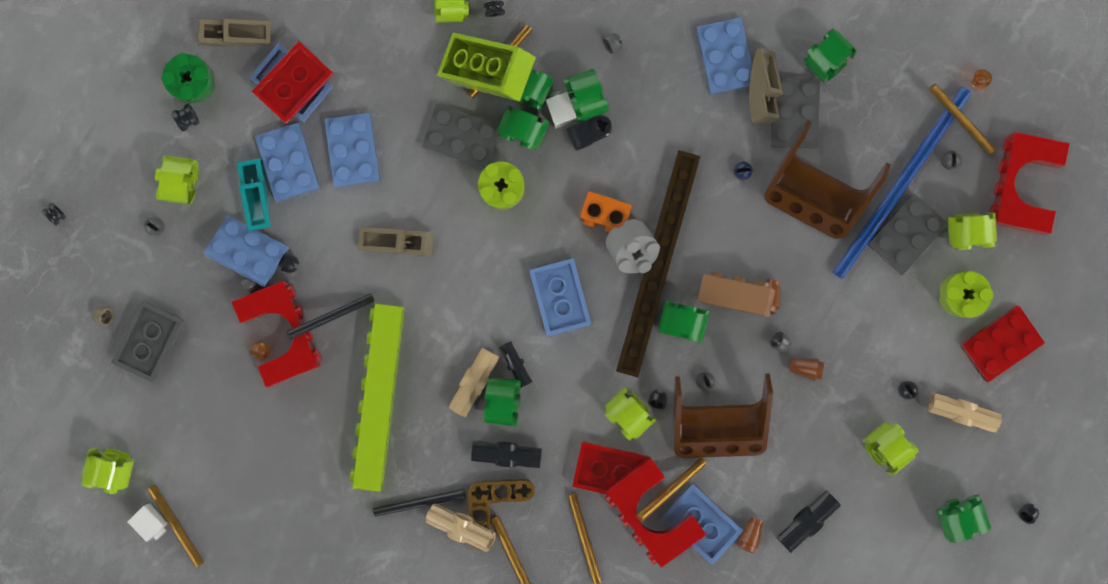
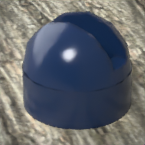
[734,161,753,180]

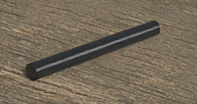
[287,293,374,340]
[373,489,465,517]

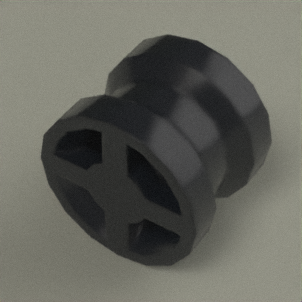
[172,103,200,132]

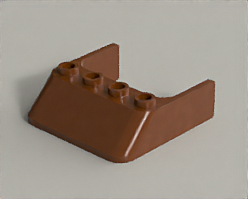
[764,120,891,239]
[673,373,773,458]

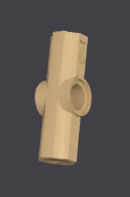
[449,347,499,417]
[928,393,1002,433]
[426,504,496,552]

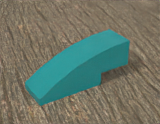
[236,158,271,231]

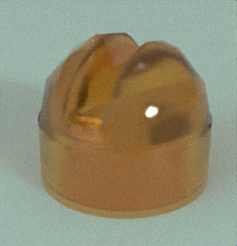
[972,69,992,90]
[249,341,270,361]

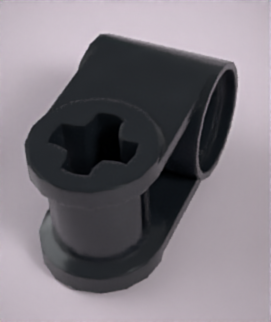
[566,115,612,151]

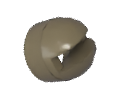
[93,307,114,326]

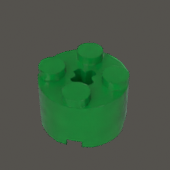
[803,28,858,84]
[161,53,215,104]
[513,67,554,111]
[563,68,609,122]
[497,105,550,150]
[658,300,710,343]
[484,378,521,426]
[936,495,992,542]

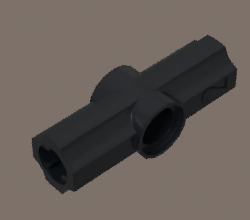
[471,441,542,468]
[776,490,841,553]

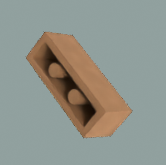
[698,272,775,317]

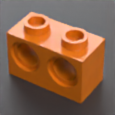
[579,191,632,233]

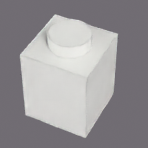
[545,91,577,129]
[128,503,168,542]

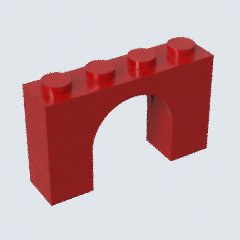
[989,132,1070,235]
[232,281,322,388]
[605,457,706,568]

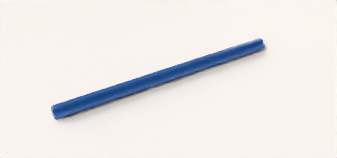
[833,87,972,279]

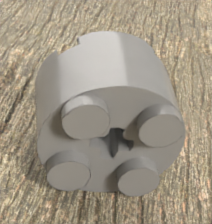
[606,220,660,273]

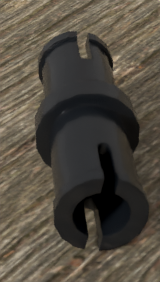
[498,341,533,388]

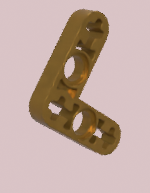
[468,479,535,550]

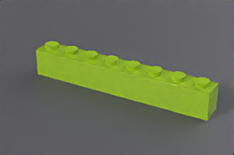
[350,304,405,492]

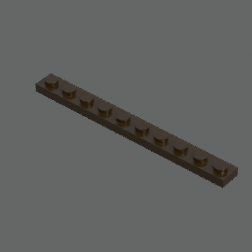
[616,150,701,378]

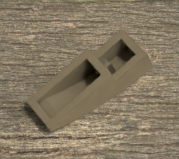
[198,18,271,46]
[749,48,783,125]
[358,227,434,256]

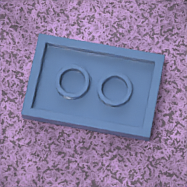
[696,17,752,95]
[249,43,333,123]
[324,113,380,188]
[255,122,320,202]
[204,215,289,288]
[529,258,592,337]
[661,483,743,565]

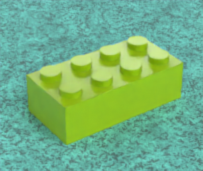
[437,33,536,102]

